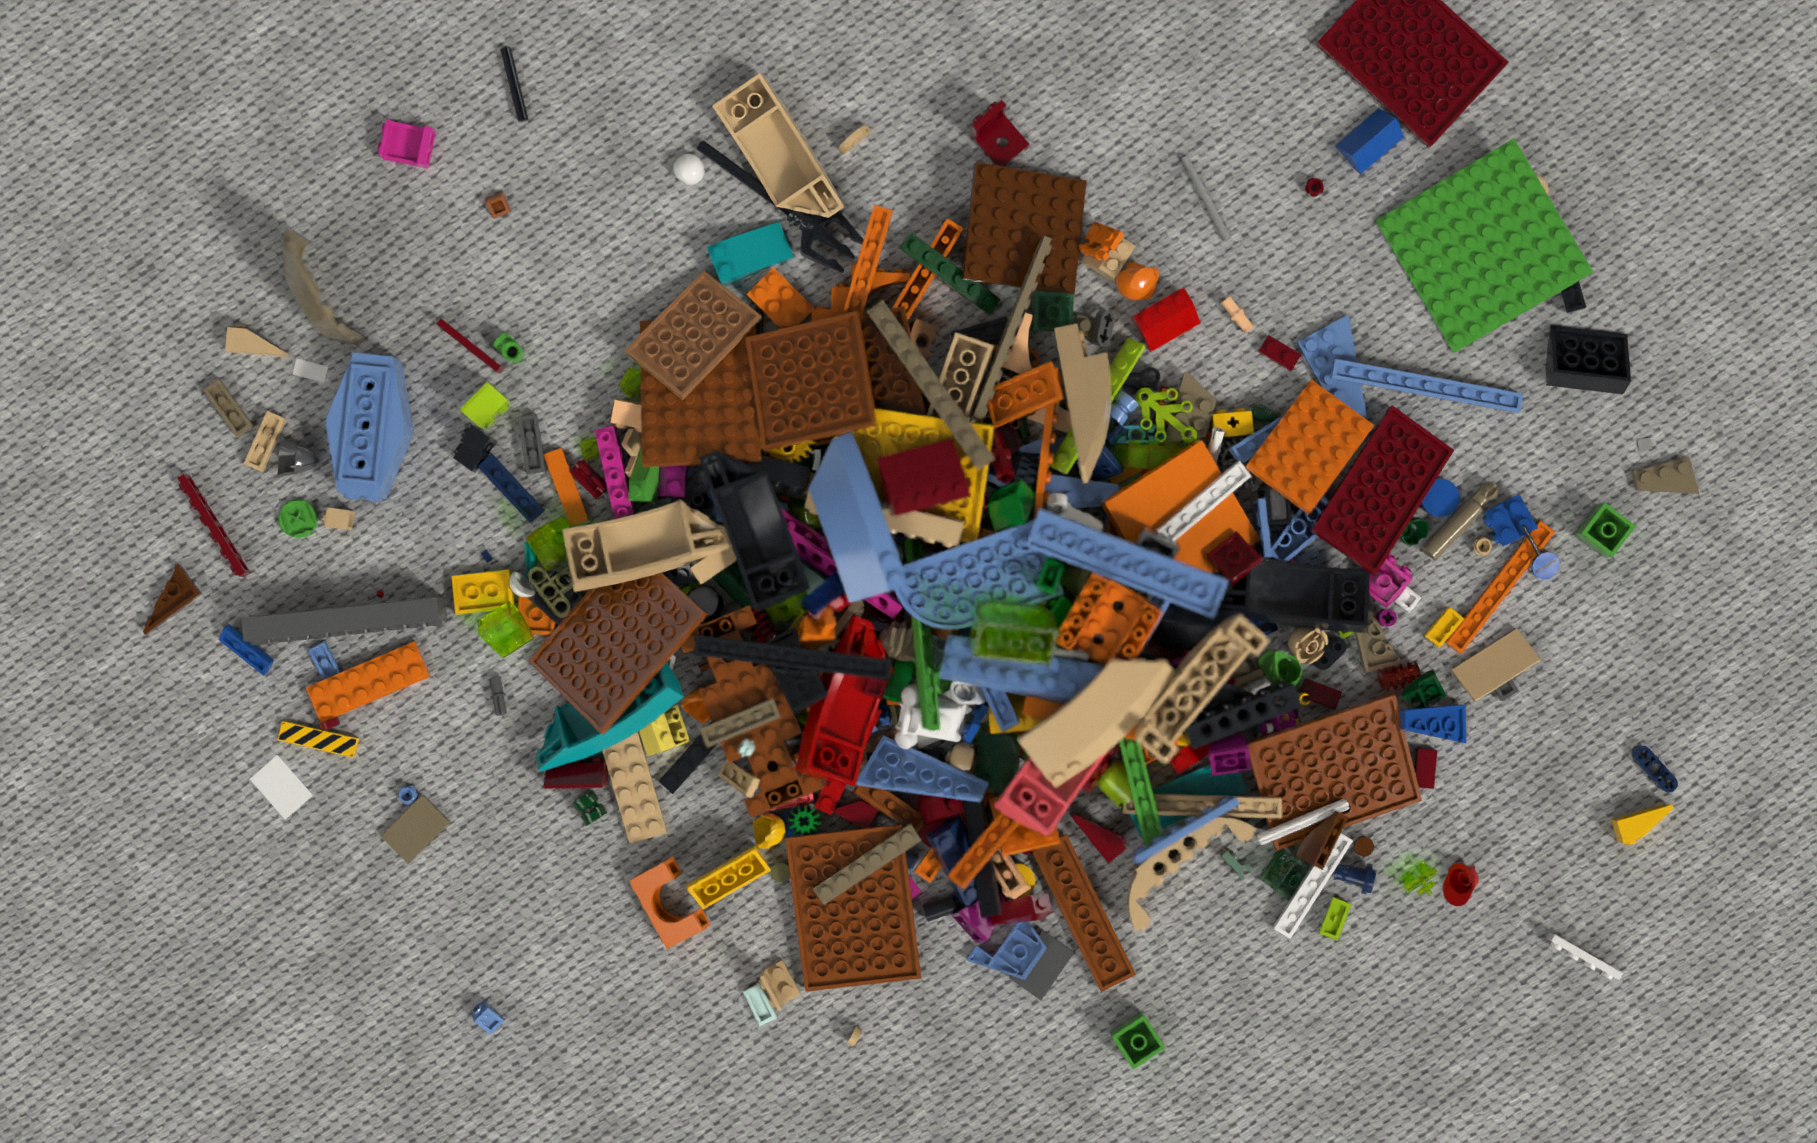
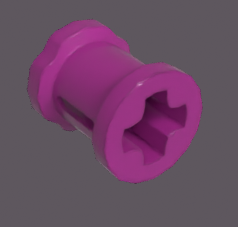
[1375,609,1397,627]

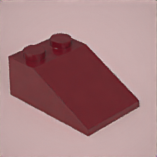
[1069,812,1127,864]

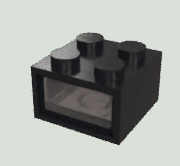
[1258,485,1294,526]

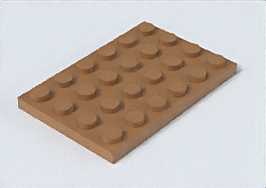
[624,270,762,400]

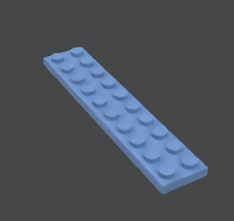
[1026,508,1228,618]

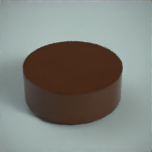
[1353,836,1374,857]

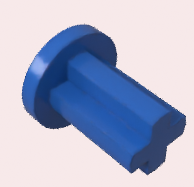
[878,703,891,726]

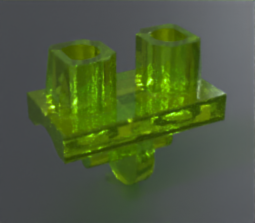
[1401,861,1437,896]

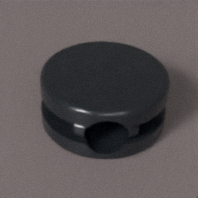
[688,586,724,624]

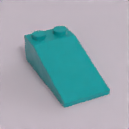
[706,221,794,286]

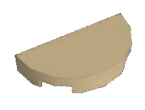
[838,125,871,155]

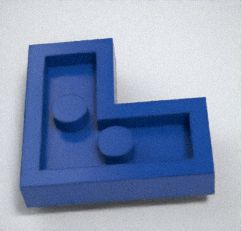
[962,703,989,743]

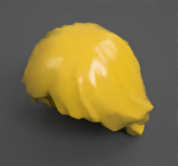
[753,814,785,849]

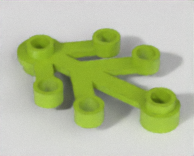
[1135,388,1197,443]

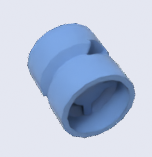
[1110,390,1138,426]

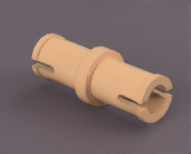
[1221,296,1254,333]

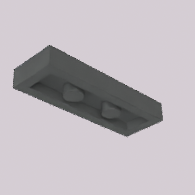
[517,414,547,475]

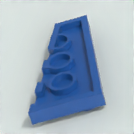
[1400,704,1466,743]

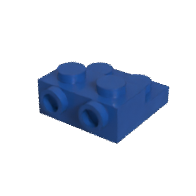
[1482,494,1538,546]

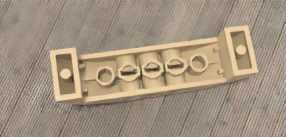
[1135,615,1270,764]

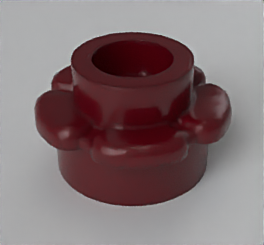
[1305,178,1324,197]

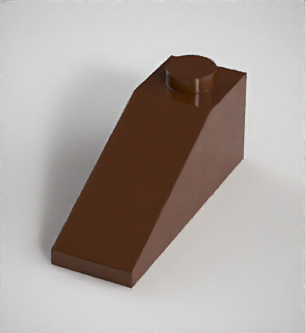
[1295,811,1348,870]

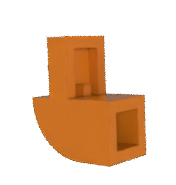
[798,608,836,646]

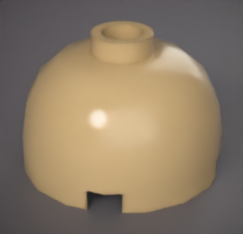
[1288,627,1328,664]
[946,741,979,775]

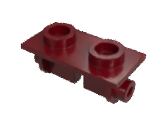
[569,459,608,499]

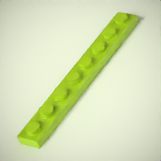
[1049,338,1145,475]

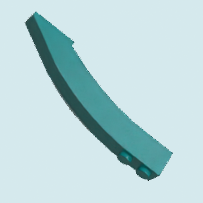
[535,662,684,771]

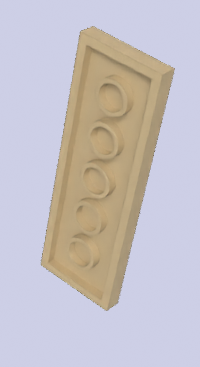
[603,731,667,844]

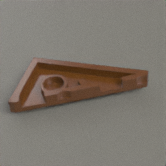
[143,564,202,635]

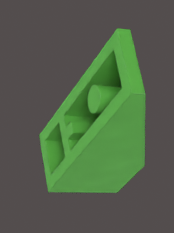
[628,446,659,502]

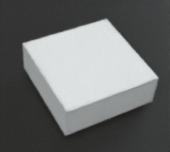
[1393,586,1421,613]

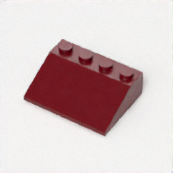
[876,438,971,517]

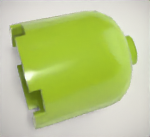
[1097,759,1132,809]

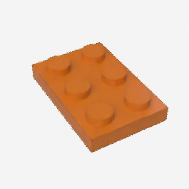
[746,267,815,329]

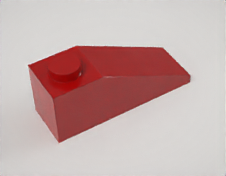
[1168,743,1210,774]

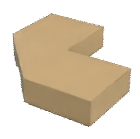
[622,429,642,479]

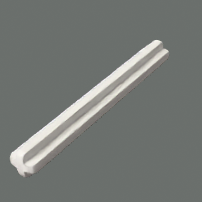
[1257,799,1349,845]

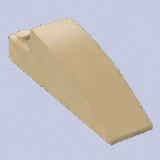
[1054,324,1112,483]

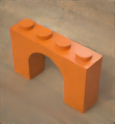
[629,856,711,949]

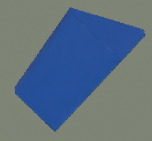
[1335,108,1404,175]

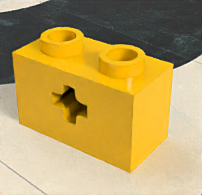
[1211,408,1254,438]

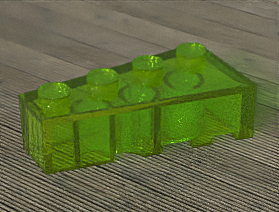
[1115,440,1190,469]

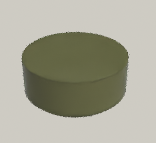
[771,862,790,882]

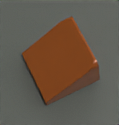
[485,191,511,219]

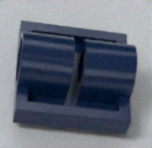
[1075,445,1124,481]

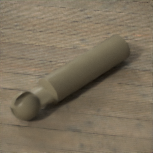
[1421,481,1498,561]

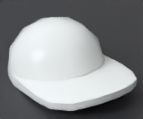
[510,571,536,597]
[949,681,987,705]

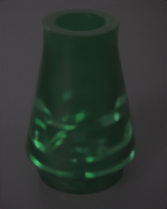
[1251,404,1281,423]

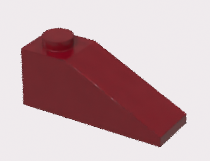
[989,893,1053,925]

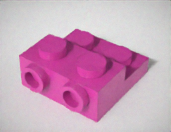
[1369,553,1413,608]

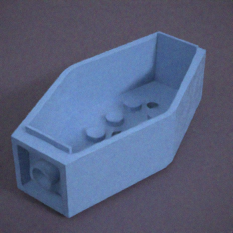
[326,352,414,502]

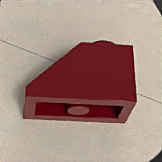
[833,799,878,828]

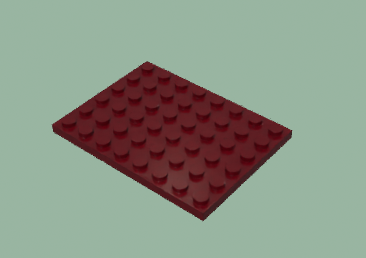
[1316,0,1509,148]

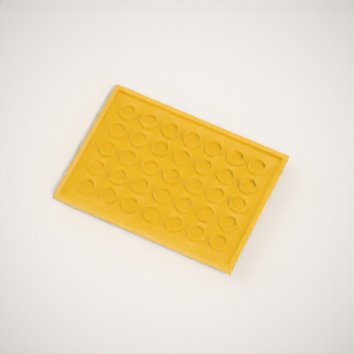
[833,409,994,542]

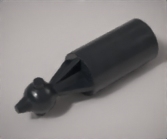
[923,895,964,922]

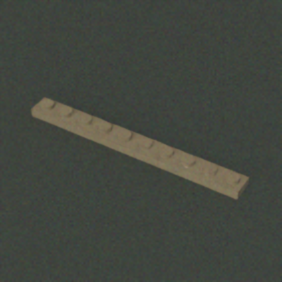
[969,236,1052,421]
[867,300,994,470]

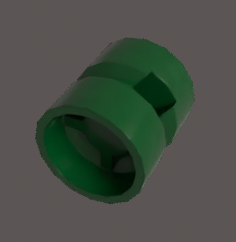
[572,790,608,826]

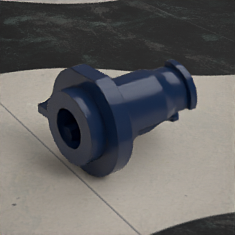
[1333,863,1377,895]

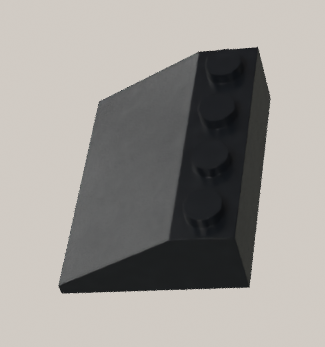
[1545,325,1631,394]

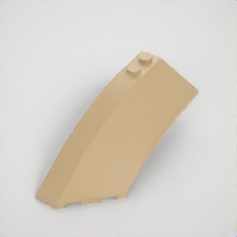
[712,72,845,218]
[1018,658,1176,787]

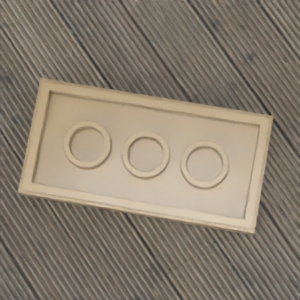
[1452,629,1541,702]

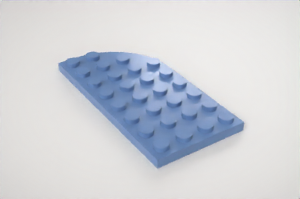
[894,519,1064,629]

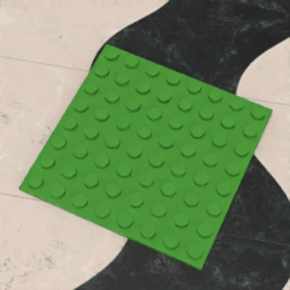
[1375,138,1593,353]

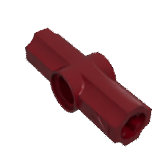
[989,429,1014,484]

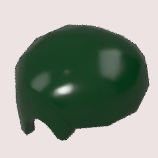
[1399,516,1429,545]

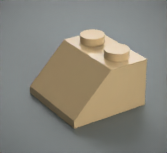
[1081,238,1136,282]

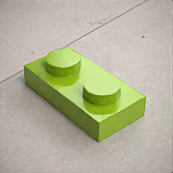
[1318,896,1352,941]

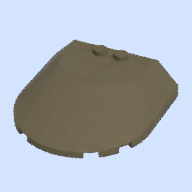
[282,229,366,346]

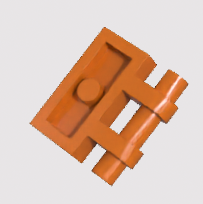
[1079,222,1124,260]

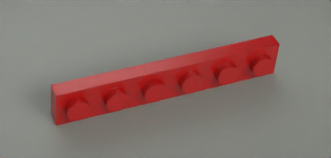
[814,708,882,815]

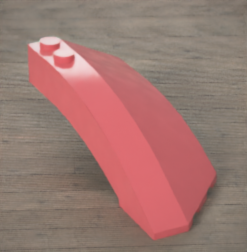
[994,750,1109,836]

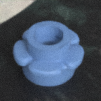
[398,786,418,805]

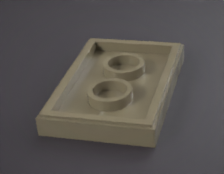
[381,794,450,864]

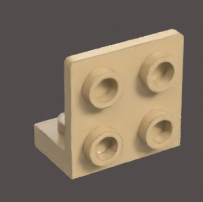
[758,959,801,1011]

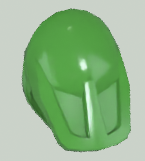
[1258,651,1302,687]

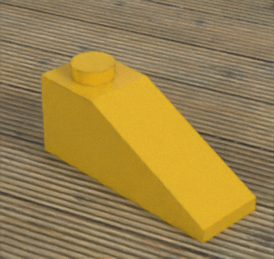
[1611,803,1674,845]

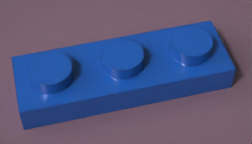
[218,624,274,676]

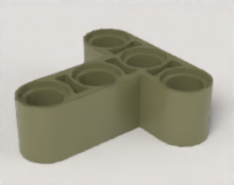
[528,566,573,618]

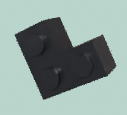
[453,425,498,473]

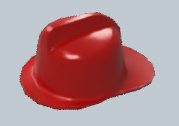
[1443,863,1479,906]

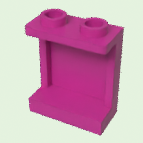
[377,119,436,169]

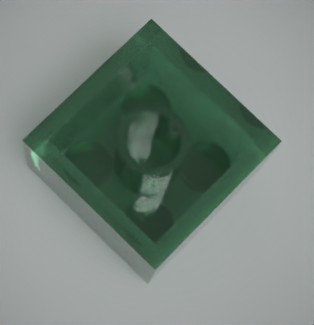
[1030,291,1074,332]

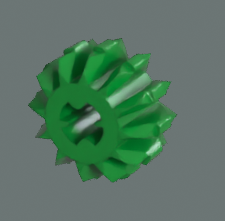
[788,804,821,836]

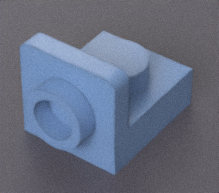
[471,1000,504,1035]

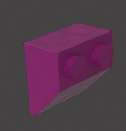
[658,465,688,498]

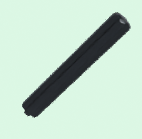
[500,46,528,122]

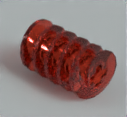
[1377,661,1421,692]

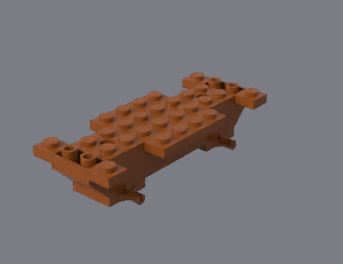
[681,605,824,818]

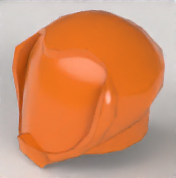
[1115,262,1160,301]

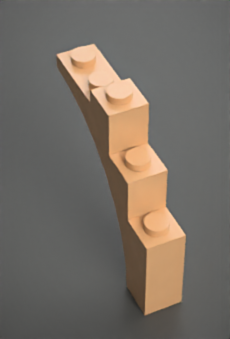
[1001,313,1072,434]

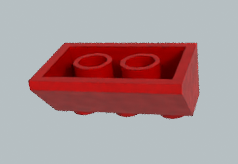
[1131,287,1201,352]

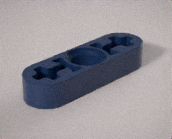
[1631,745,1678,792]

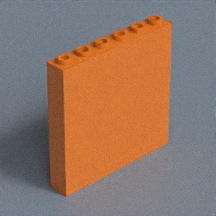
[1100,440,1260,603]

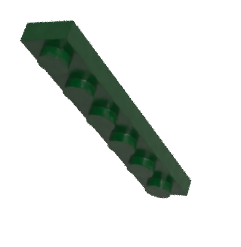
[899,232,1001,315]

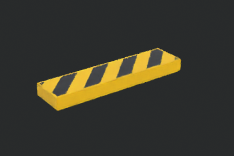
[278,721,359,758]

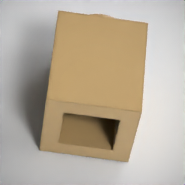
[323,507,355,531]

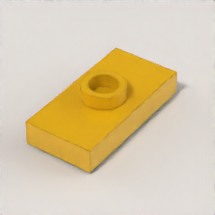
[1423,606,1464,648]

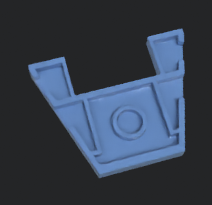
[967,898,1048,980]

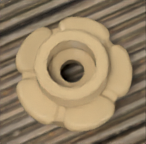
[1473,537,1492,556]

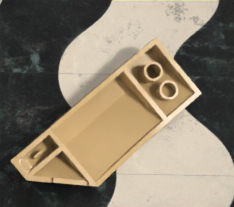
[562,500,731,592]

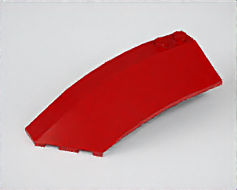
[794,616,894,786]

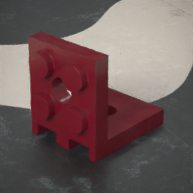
[970,100,1030,167]

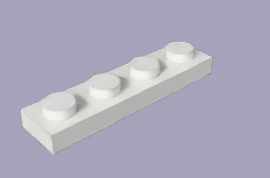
[1546,932,1623,980]

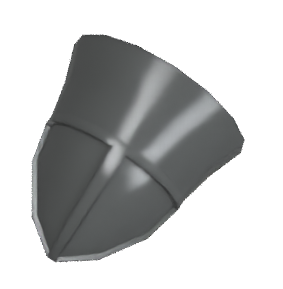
[277,438,319,478]

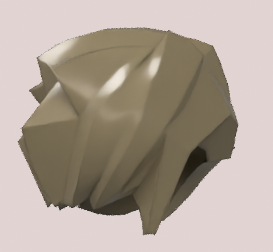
[877,620,916,662]

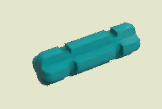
[524,541,537,579]

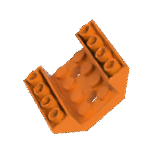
[1053,573,1163,667]

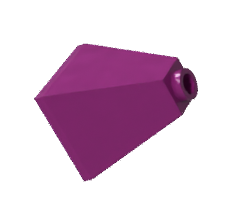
[1209,723,1252,775]
[950,890,1008,944]

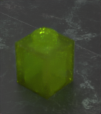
[618,366,641,398]

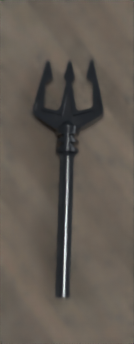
[697,140,864,273]

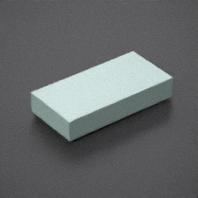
[743,983,777,1026]

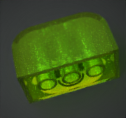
[969,600,1059,665]

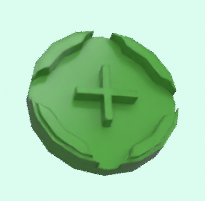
[278,499,318,538]

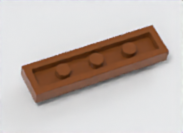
[853,785,923,833]

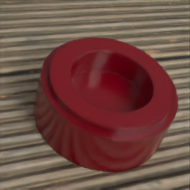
[319,717,340,731]

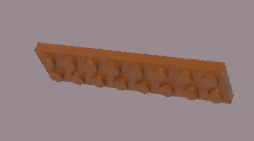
[1032,834,1136,992]

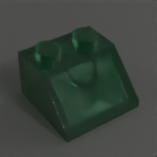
[1258,849,1310,901]

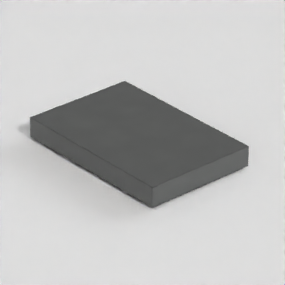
[1009,930,1074,1000]

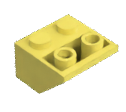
[639,705,690,757]

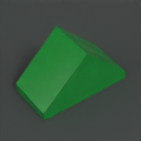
[1034,557,1065,595]

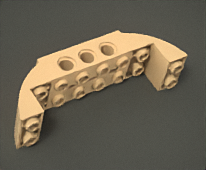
[1127,817,1256,932]

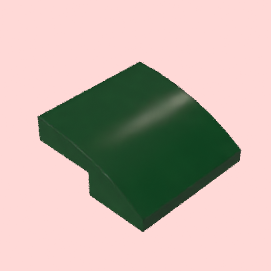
[1401,669,1446,709]

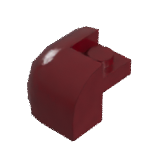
[918,794,965,826]

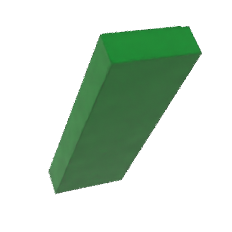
[883,660,916,703]

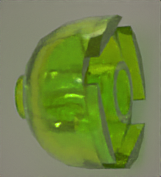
[790,501,823,532]

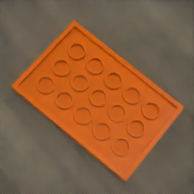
[1245,379,1374,515]

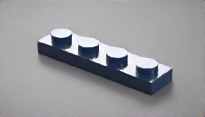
[478,454,546,524]

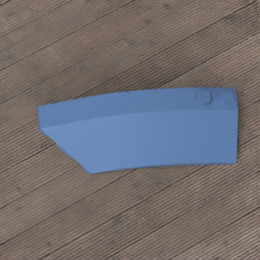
[809,432,908,603]

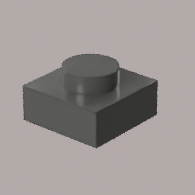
[1494,679,1519,701]

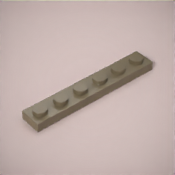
[813,823,922,905]

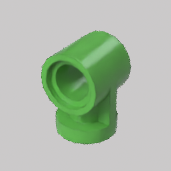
[493,332,524,363]

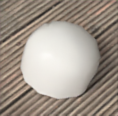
[673,154,705,185]

